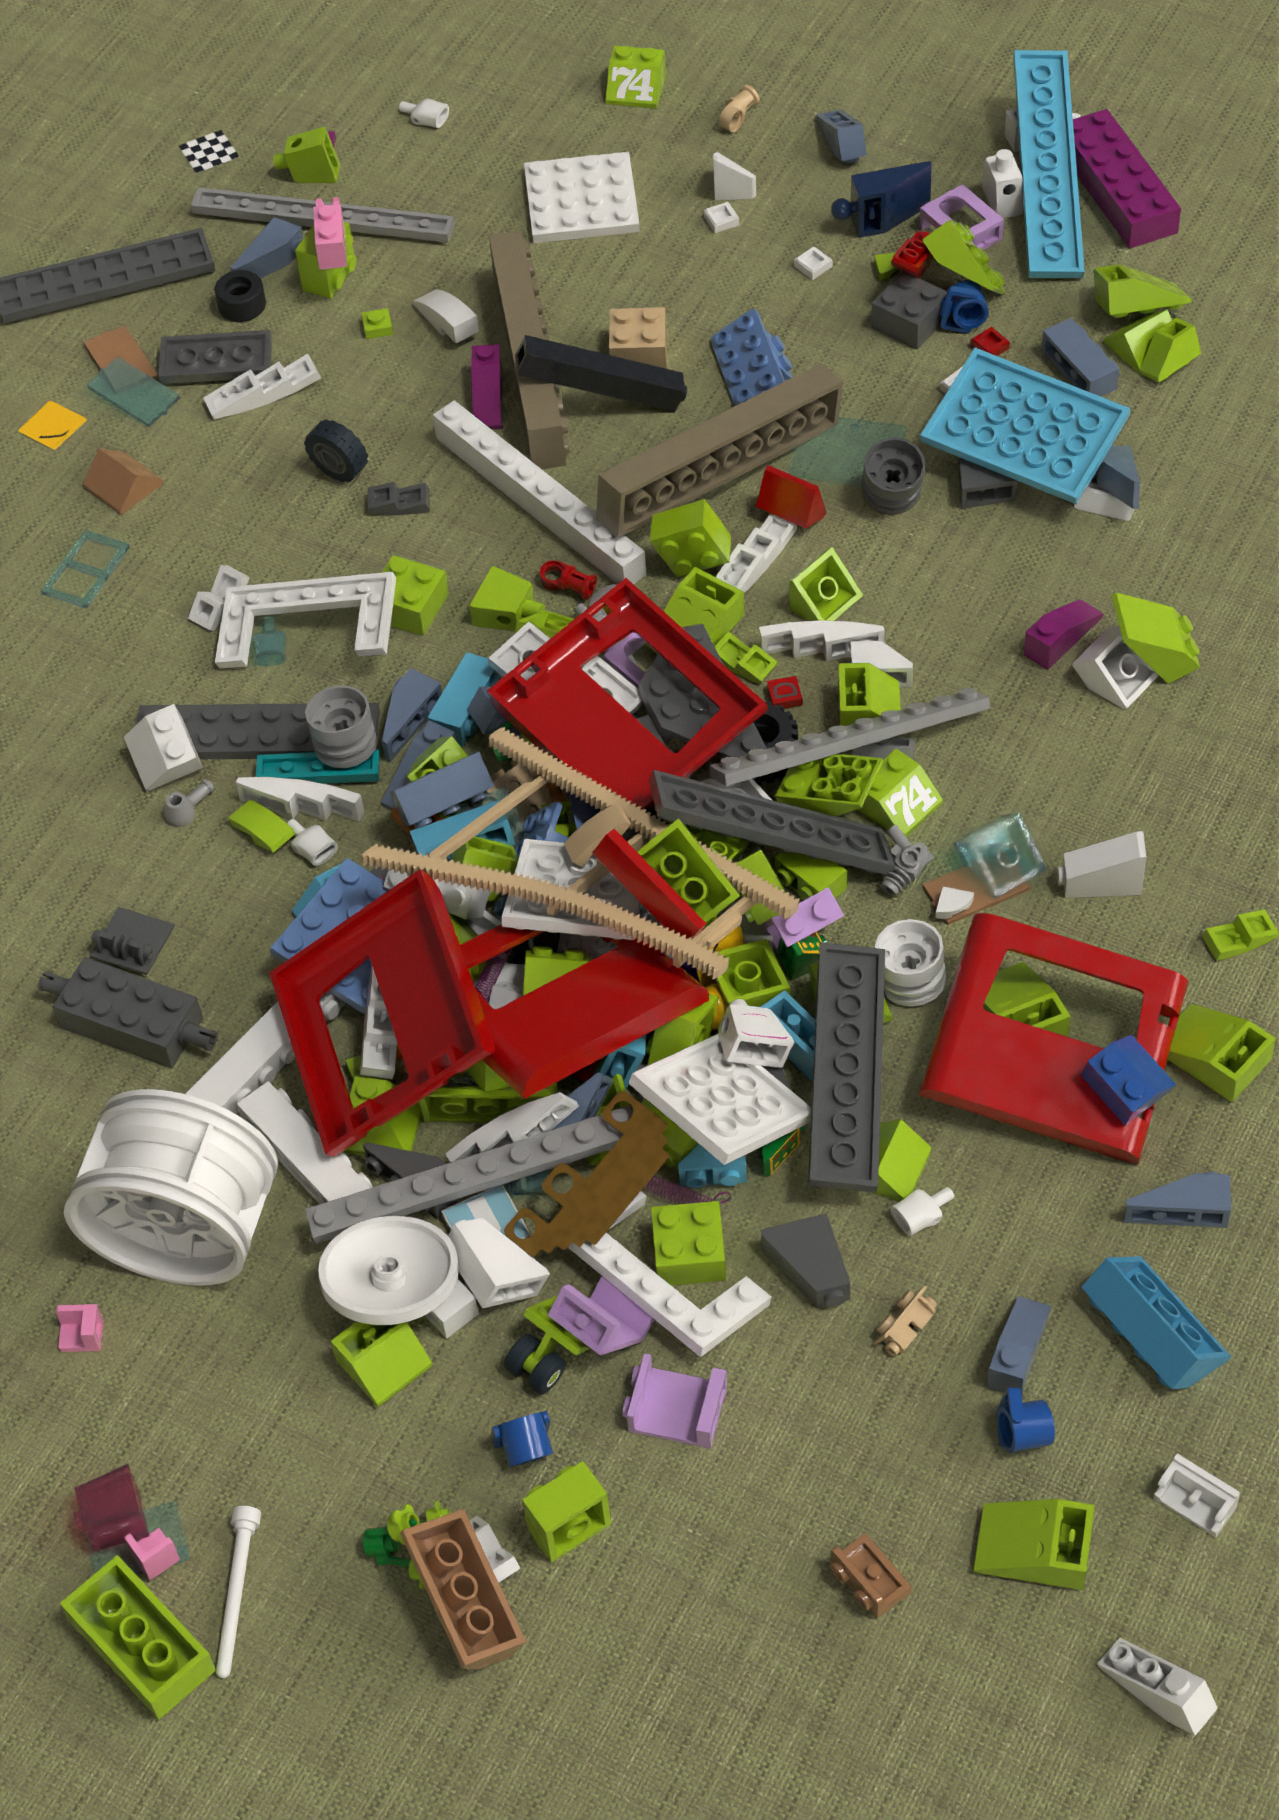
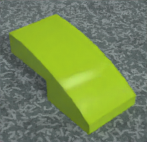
[714,631,778,684]
[228,799,296,852]
[1202,909,1279,961]

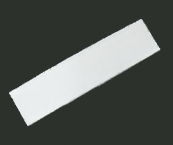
[204,354,321,419]
[716,513,798,593]
[759,621,885,661]
[235,777,365,822]
[360,964,398,1080]
[445,1092,579,1162]

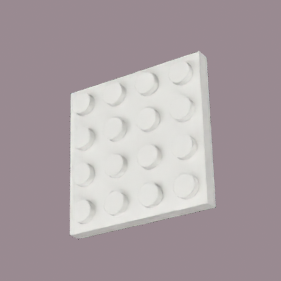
[524,152,640,243]
[502,839,641,940]
[629,1034,811,1165]

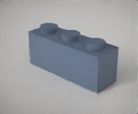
[1042,318,1119,397]
[389,752,494,829]

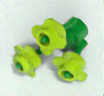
[363,1500,451,1589]

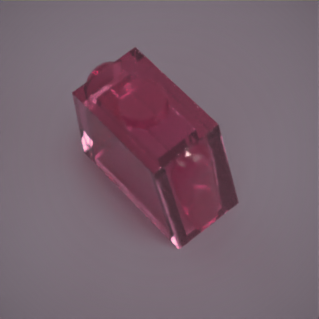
[73,1464,150,1551]

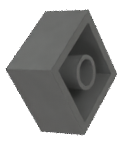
[871,271,947,349]

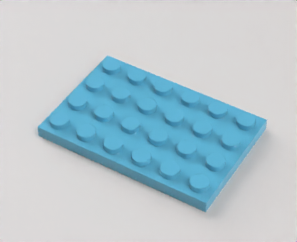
[920,348,1130,505]

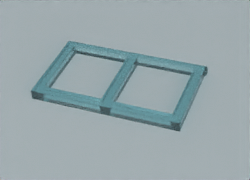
[41,530,130,609]

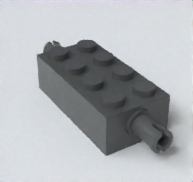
[38,957,218,1068]

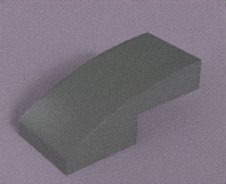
[368,481,430,515]

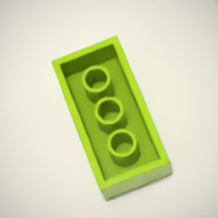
[60,1555,216,1720]

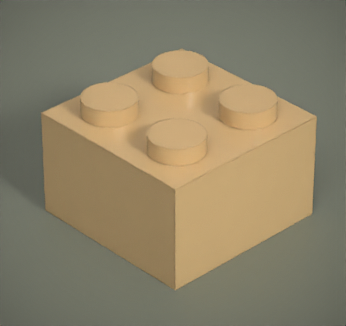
[609,307,667,369]

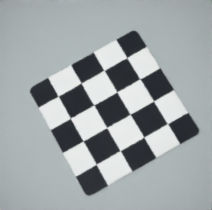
[179,130,239,173]

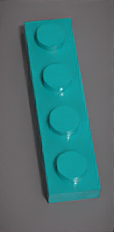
[256,750,380,784]

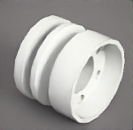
[875,919,946,1007]

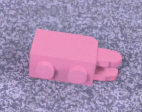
[313,197,347,270]

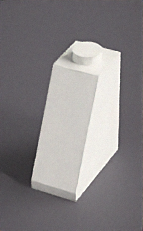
[1057,831,1147,898]
[448,1218,550,1308]

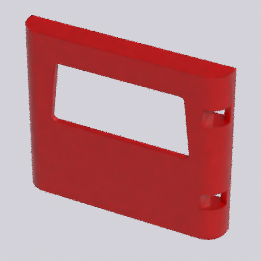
[487,578,768,812]
[269,869,495,1157]
[918,913,1188,1165]
[460,924,709,1099]

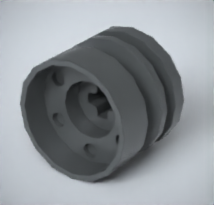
[861,437,926,515]

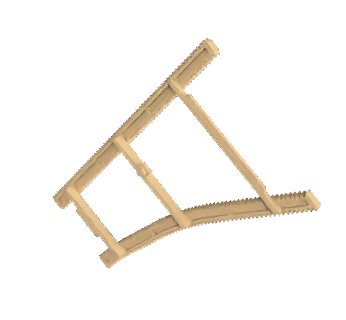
[362,727,800,979]

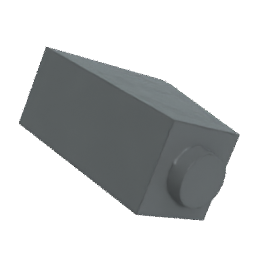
[761,1213,850,1308]

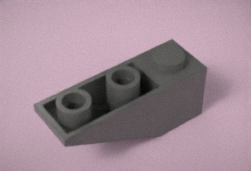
[363,1142,460,1220]

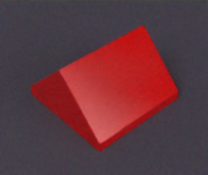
[756,465,827,529]

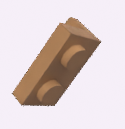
[830,1533,912,1618]

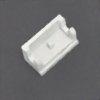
[1153,1453,1240,1538]

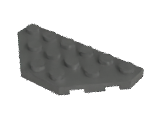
[638,624,767,758]

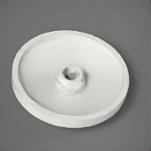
[318,1216,459,1325]

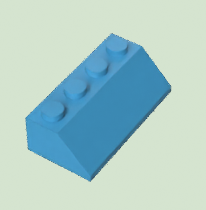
[1081,1256,1232,1389]

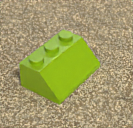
[637,818,740,923]

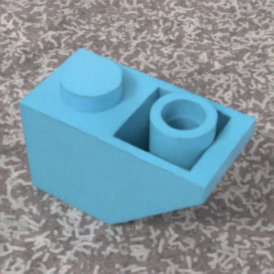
[678,1144,747,1188]

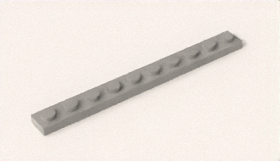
[191,187,455,243]
[709,688,990,786]
[305,1105,632,1244]

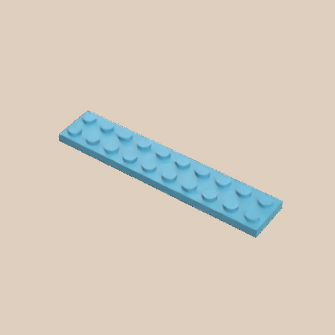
[1013,50,1085,278]

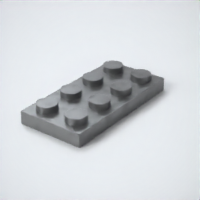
[158,330,272,384]

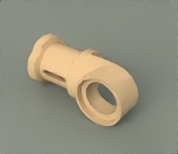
[719,84,760,132]

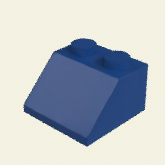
[1081,1035,1176,1126]

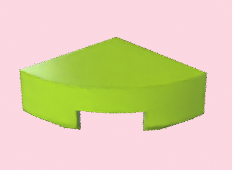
[874,252,897,281]

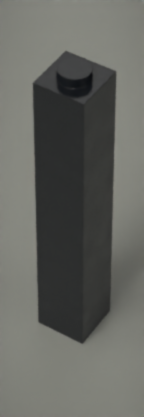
[515,335,687,412]

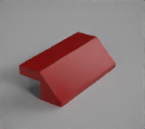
[592,829,707,940]

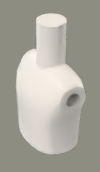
[399,98,449,128]
[287,819,338,866]
[890,1187,954,1236]

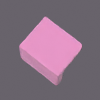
[56,1304,104,1352]
[124,1528,180,1580]

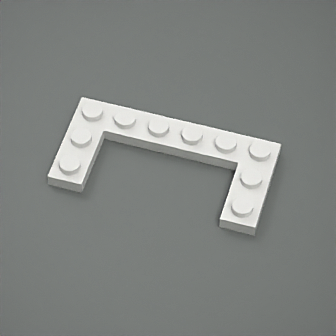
[215,572,396,669]
[568,1191,772,1357]

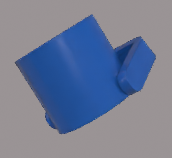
[939,280,989,333]
[996,1387,1055,1453]
[491,1411,554,1467]

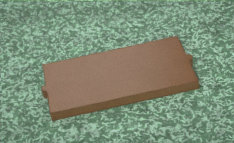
[84,325,158,395]
[923,849,1031,925]

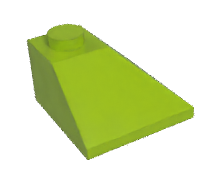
[345,1076,422,1156]

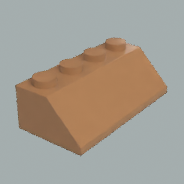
[400,1509,526,1670]

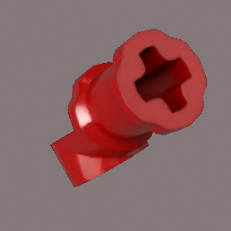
[540,560,598,600]

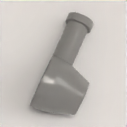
[164,779,215,827]

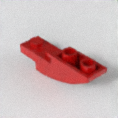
[891,231,933,278]

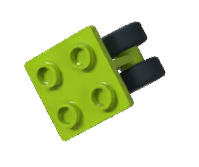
[504,1296,591,1395]

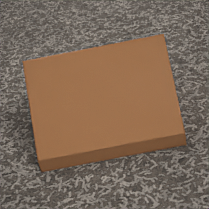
[83,448,163,515]

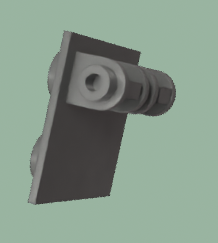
[90,907,175,975]

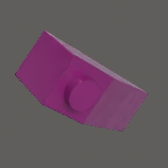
[471,344,502,429]
[1024,599,1104,670]

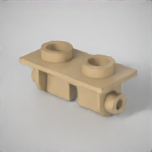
[872,1286,937,1356]

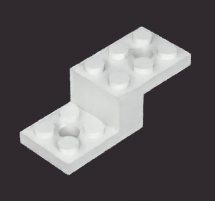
[487,622,644,715]

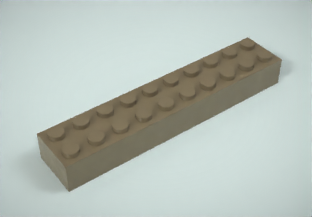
[489,230,570,469]
[596,364,843,538]

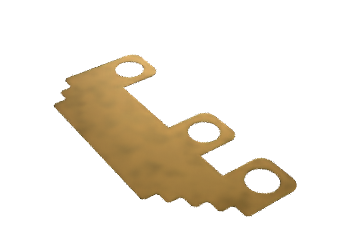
[504,1092,669,1257]

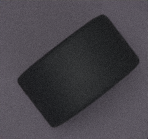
[214,270,266,322]

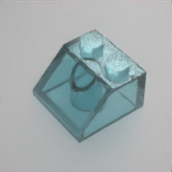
[953,812,1047,898]

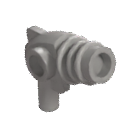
[880,825,934,897]

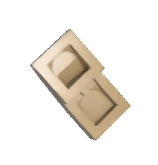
[564,804,631,867]

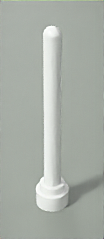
[216,1506,261,1678]

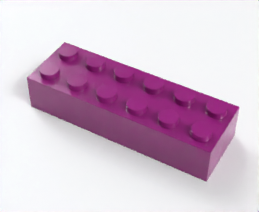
[1073,109,1181,249]

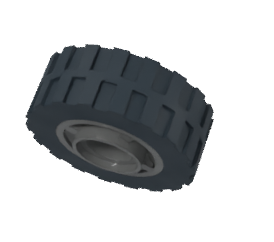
[304,419,368,482]

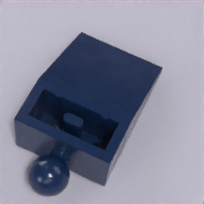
[831,161,932,238]

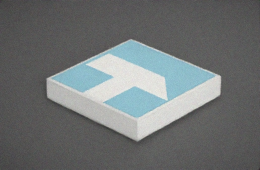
[441,1184,531,1247]

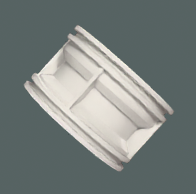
[64,1089,278,1286]

